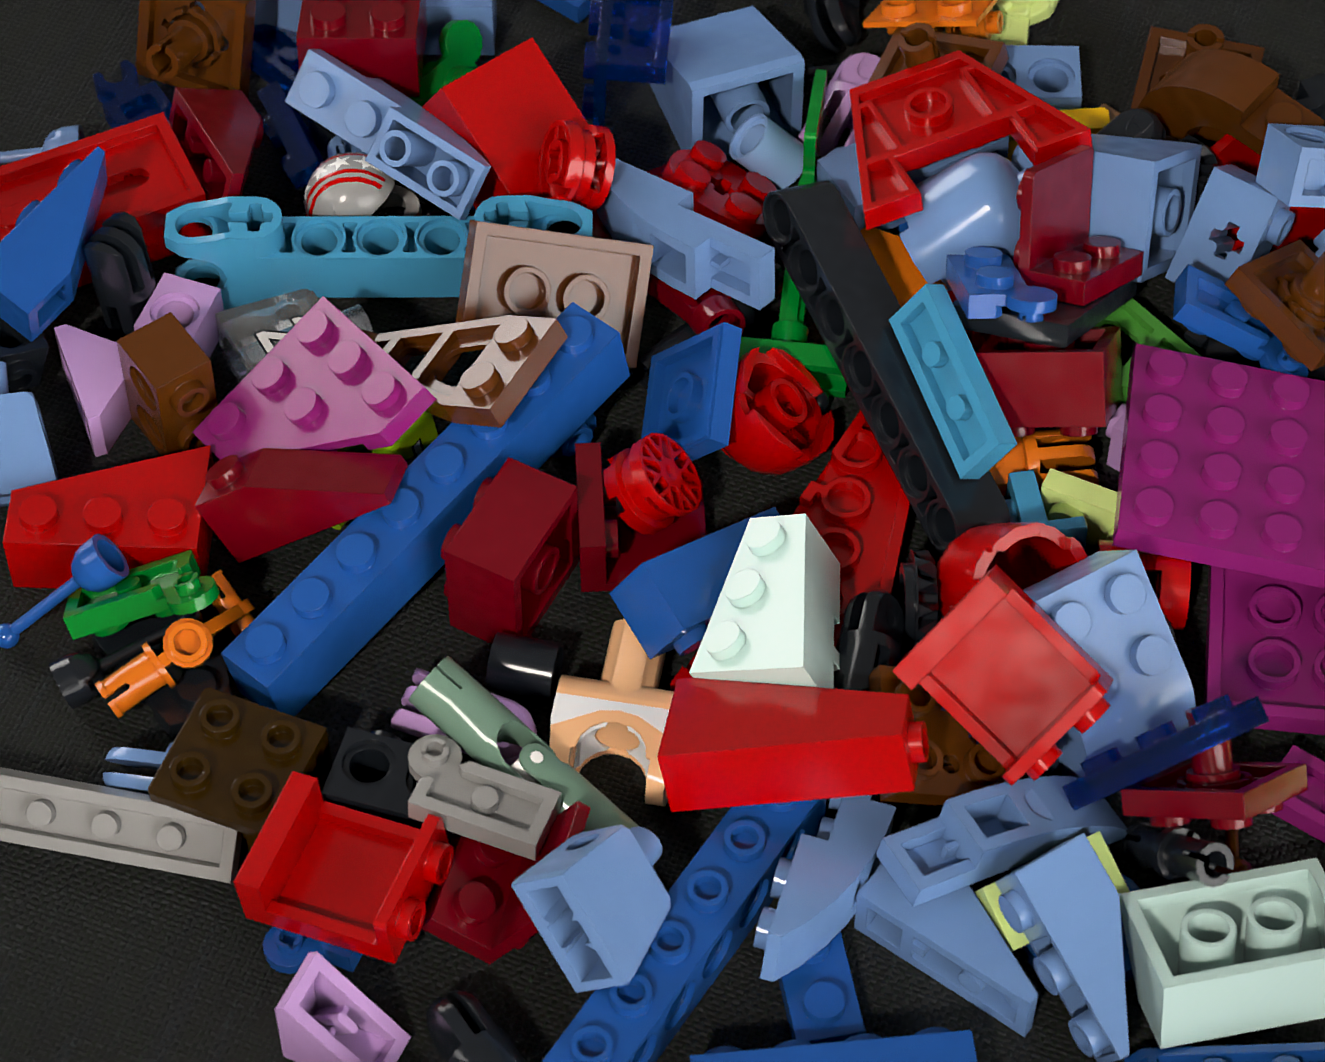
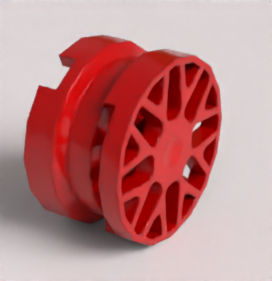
[538,119,616,210]
[603,432,702,535]

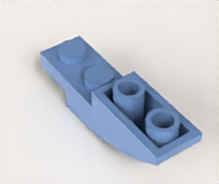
[285,49,491,220]
[596,158,775,310]
[876,776,1127,907]
[753,794,896,982]

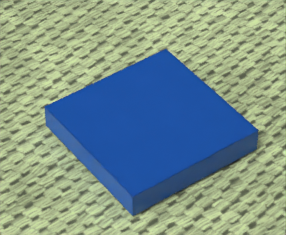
[641,322,742,461]

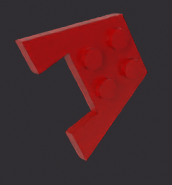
[849,50,1092,231]

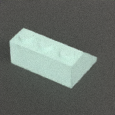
[1119,858,1325,1049]

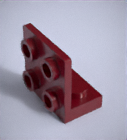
[1013,145,1144,306]
[575,442,706,592]
[422,801,591,965]

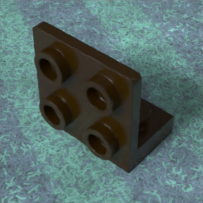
[148,688,332,851]

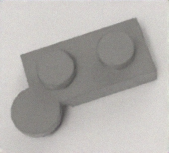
[408,734,561,861]

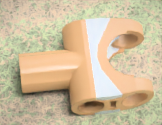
[549,618,674,806]

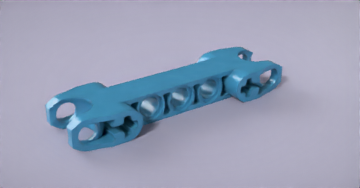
[164,195,593,318]

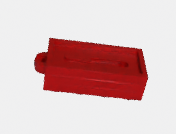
[0,112,212,288]

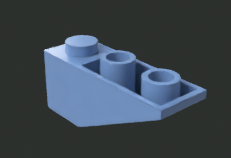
[995,833,1130,1062]

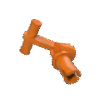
[94,570,255,719]

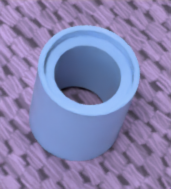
[729,113,804,190]

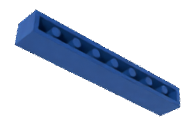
[221,302,630,717]

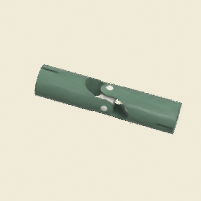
[408,656,640,832]

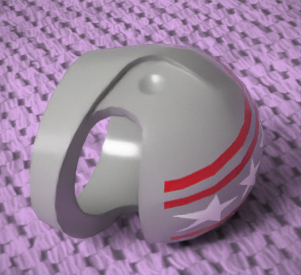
[304,152,422,216]

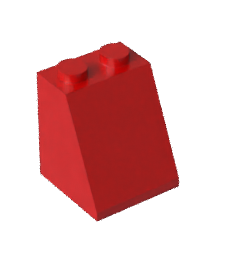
[422,37,588,208]

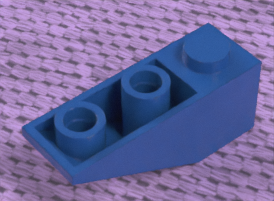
[0,146,107,342]

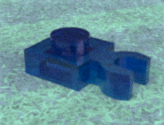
[93,60,172,129]

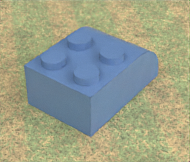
[1023,549,1196,783]

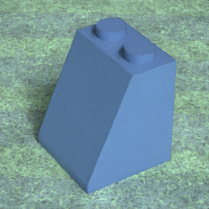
[644,6,805,161]
[1011,134,1202,283]

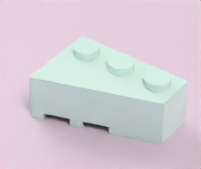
[689,514,840,689]

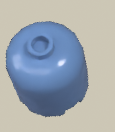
[899,152,1029,291]

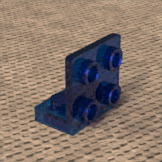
[582,0,674,127]

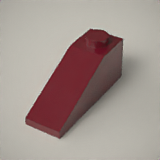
[168,87,263,200]
[194,448,408,563]

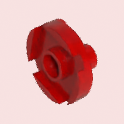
[659,140,777,240]

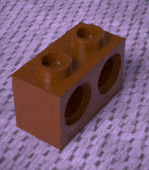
[117,312,218,456]

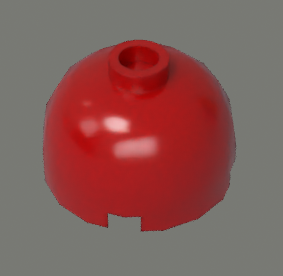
[721,347,834,475]

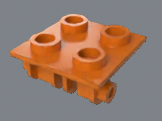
[863,0,1003,40]

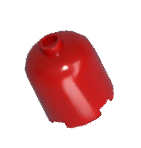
[937,522,1088,617]

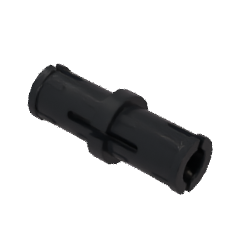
[1121,822,1234,887]

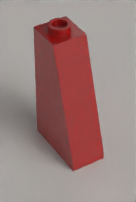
[657,678,929,812]

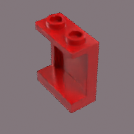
[892,565,1114,786]
[233,771,454,964]

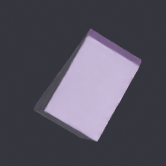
[54,324,131,457]
[275,951,411,1062]

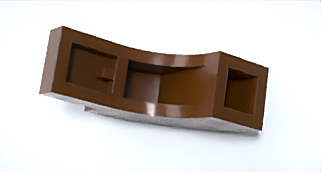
[1138,49,1325,155]

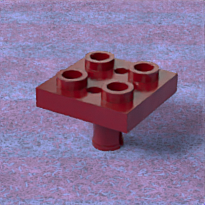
[1121,705,1308,830]

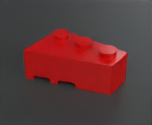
[2,445,214,589]

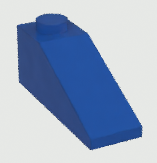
[609,507,780,660]

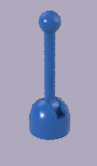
[0,534,129,649]

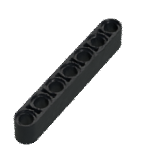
[763,181,1010,555]

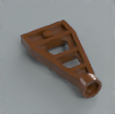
[362,315,568,428]

